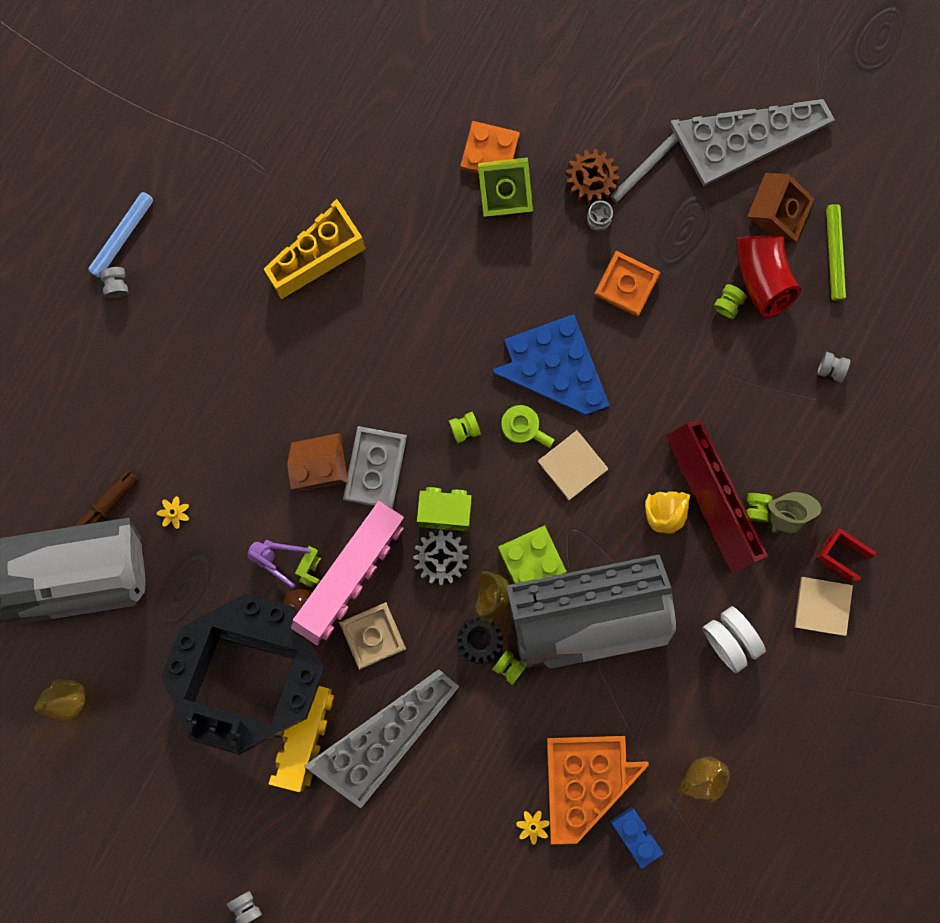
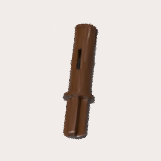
[76,469,139,526]

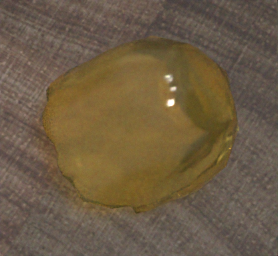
[474,571,510,615]
[34,679,86,722]
[679,756,730,802]

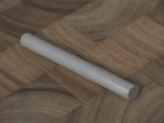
[610,132,678,203]

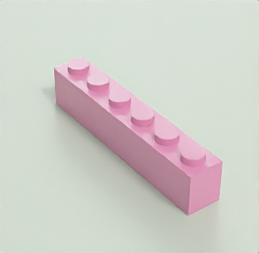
[291,501,404,645]

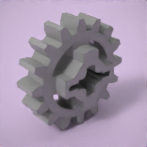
[413,530,469,586]

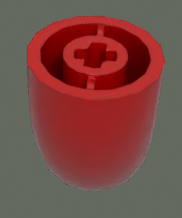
[736,235,801,318]

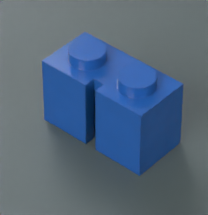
[610,807,664,868]

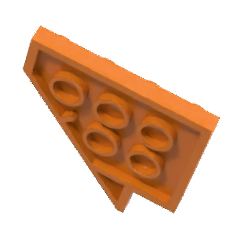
[547,736,649,844]

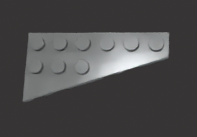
[670,99,835,187]
[304,669,459,808]

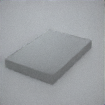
[343,426,407,510]

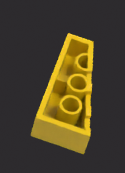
[264,199,366,299]
[269,686,334,792]

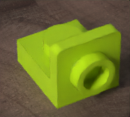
[295,546,322,588]

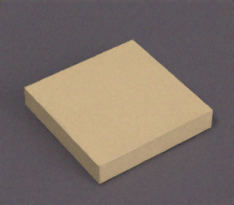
[538,430,608,501]
[794,577,853,636]
[339,602,406,670]

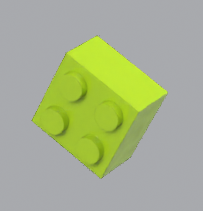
[478,157,533,217]
[417,487,472,532]
[498,525,567,584]

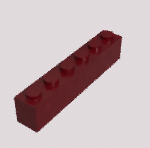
[665,419,768,573]

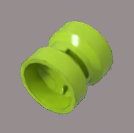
[713,284,747,319]
[449,412,481,444]
[746,493,773,523]
[492,649,526,685]

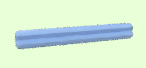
[88,192,153,277]

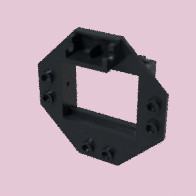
[161,594,325,755]

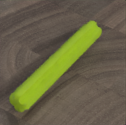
[826,204,846,301]

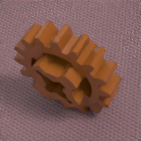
[566,149,619,203]

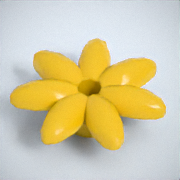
[157,496,189,529]
[516,811,550,845]

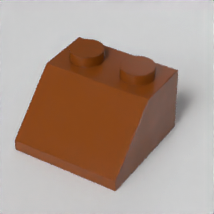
[747,173,815,242]
[287,433,348,492]

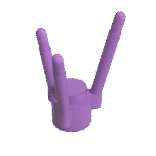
[248,540,311,588]

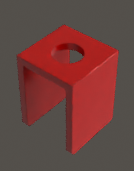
[815,528,877,583]

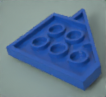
[493,314,610,416]

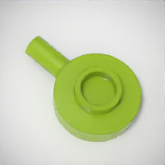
[501,405,555,448]

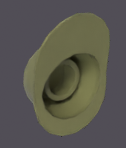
[768,492,822,534]

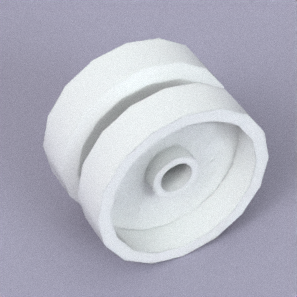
[702,606,766,673]

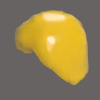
[645,492,690,534]

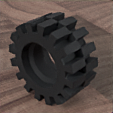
[457,616,503,664]

